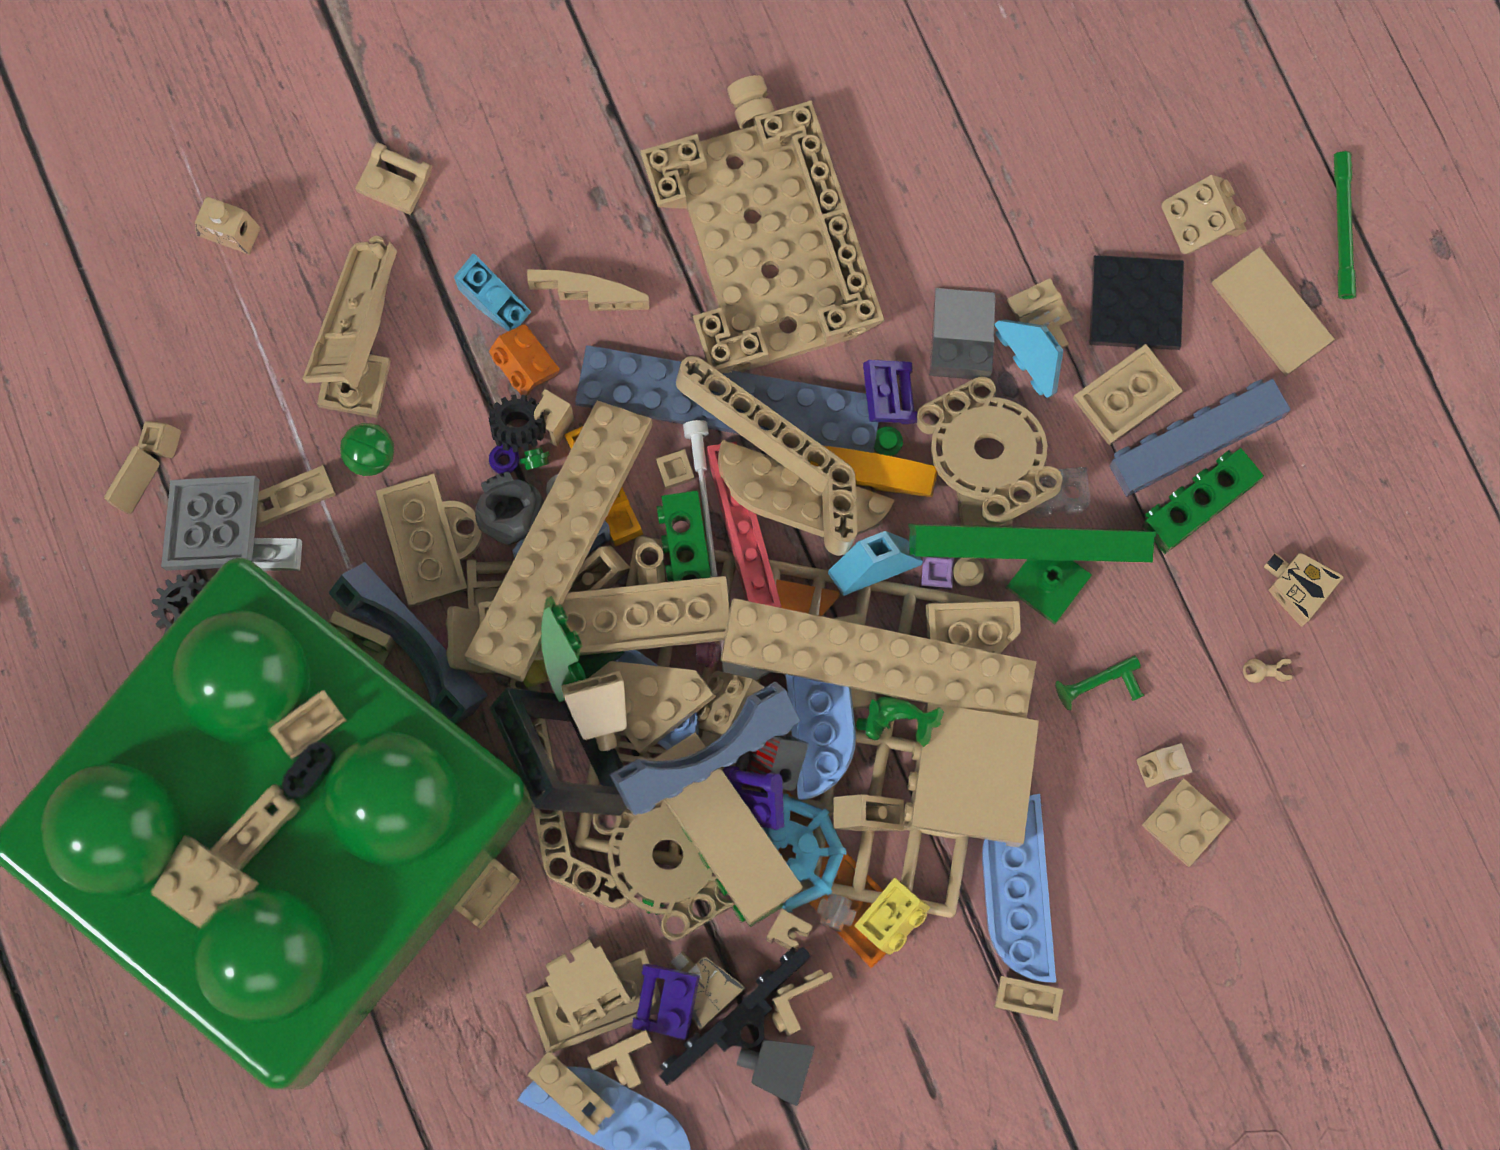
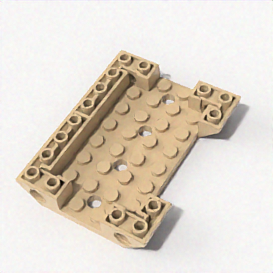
[640,101,884,373]

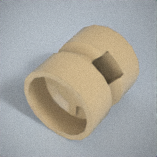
[727,75,775,129]

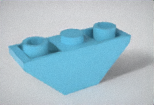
[454,254,531,331]
[994,319,1064,398]
[828,531,923,596]

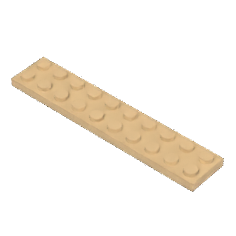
[464,400,653,682]
[720,598,1036,718]

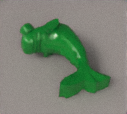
[856,696,944,747]

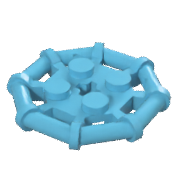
[762,794,847,913]

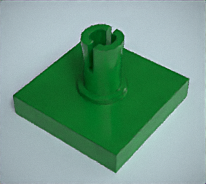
[1006,559,1092,625]

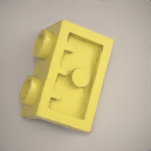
[854,878,930,955]

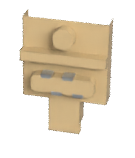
[1007,278,1072,348]

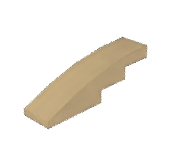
[527,269,650,311]

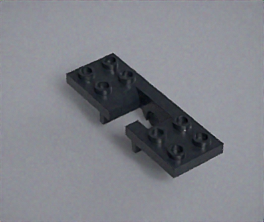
[659,946,811,1086]

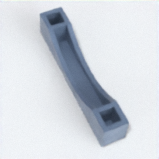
[329,562,488,725]
[610,682,801,815]

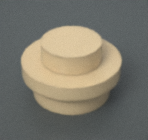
[953,558,984,587]

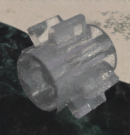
[816,893,856,932]

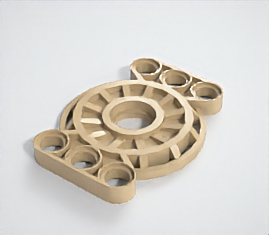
[917,377,1062,526]
[593,799,735,941]

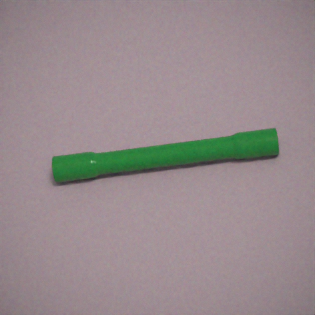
[1333,151,1356,299]

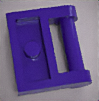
[863,360,918,425]
[722,765,784,830]
[632,964,700,1039]

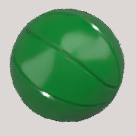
[340,423,394,476]

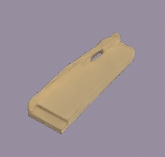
[302,236,397,388]

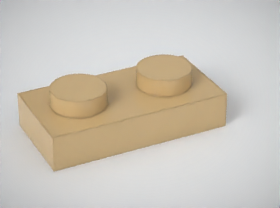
[994,976,1063,1021]

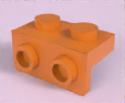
[489,324,560,396]

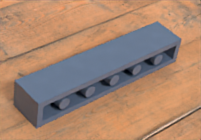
[1109,379,1291,498]

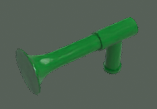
[1055,656,1145,710]

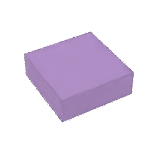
[921,557,954,590]

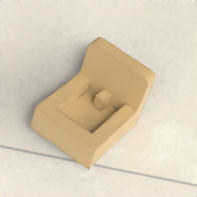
[1137,743,1193,788]

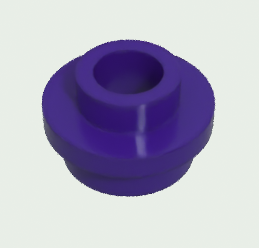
[489,445,519,474]

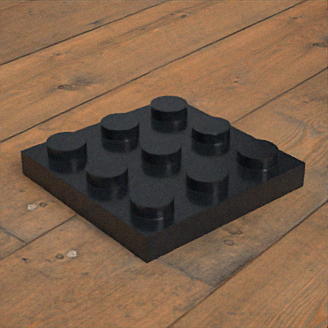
[1090,255,1184,350]

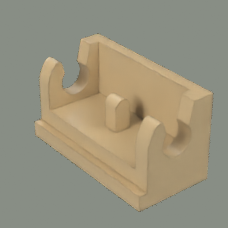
[534,389,575,447]
[269,690,346,760]
[454,858,521,929]
[766,909,813,950]

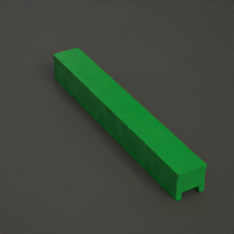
[908,523,1156,563]

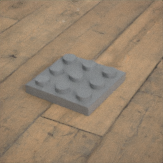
[161,475,260,571]

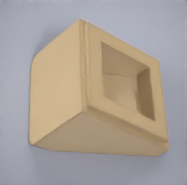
[137,421,181,458]

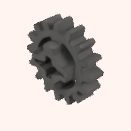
[151,574,207,634]

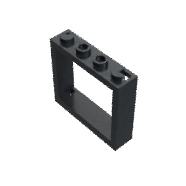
[489,688,627,816]

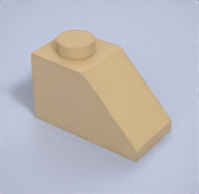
[833,794,904,831]

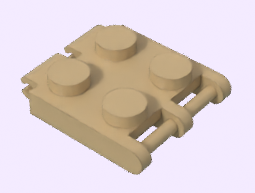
[545,940,632,1034]

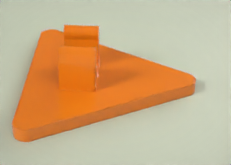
[776,579,839,617]

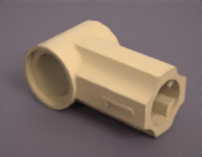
[635,542,666,585]

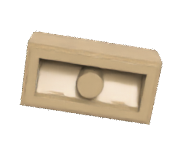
[104,446,160,514]

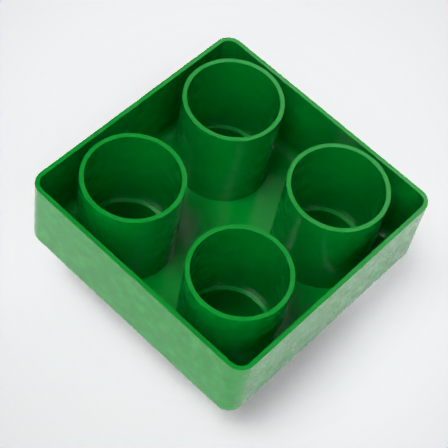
[0,558,533,1090]

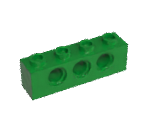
[1142,448,1264,554]
[657,490,711,582]

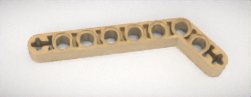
[676,356,858,556]
[510,678,629,910]

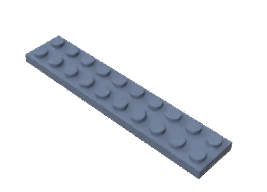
[575,345,878,453]

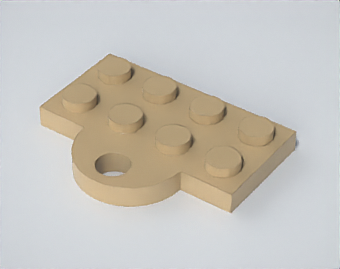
[376,474,482,607]

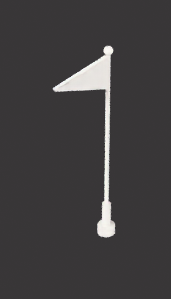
[683,420,771,681]

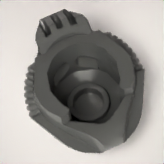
[475,471,544,545]

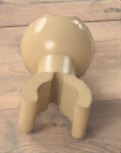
[1243,659,1292,683]

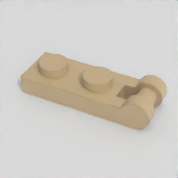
[256,465,336,528]
[211,784,300,870]
[528,1051,615,1136]

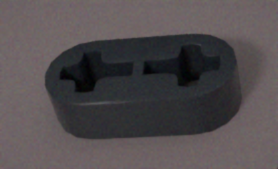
[282,742,336,800]

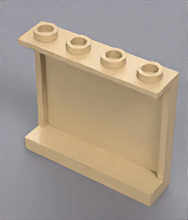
[904,703,1039,848]

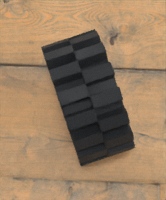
[489,394,546,452]

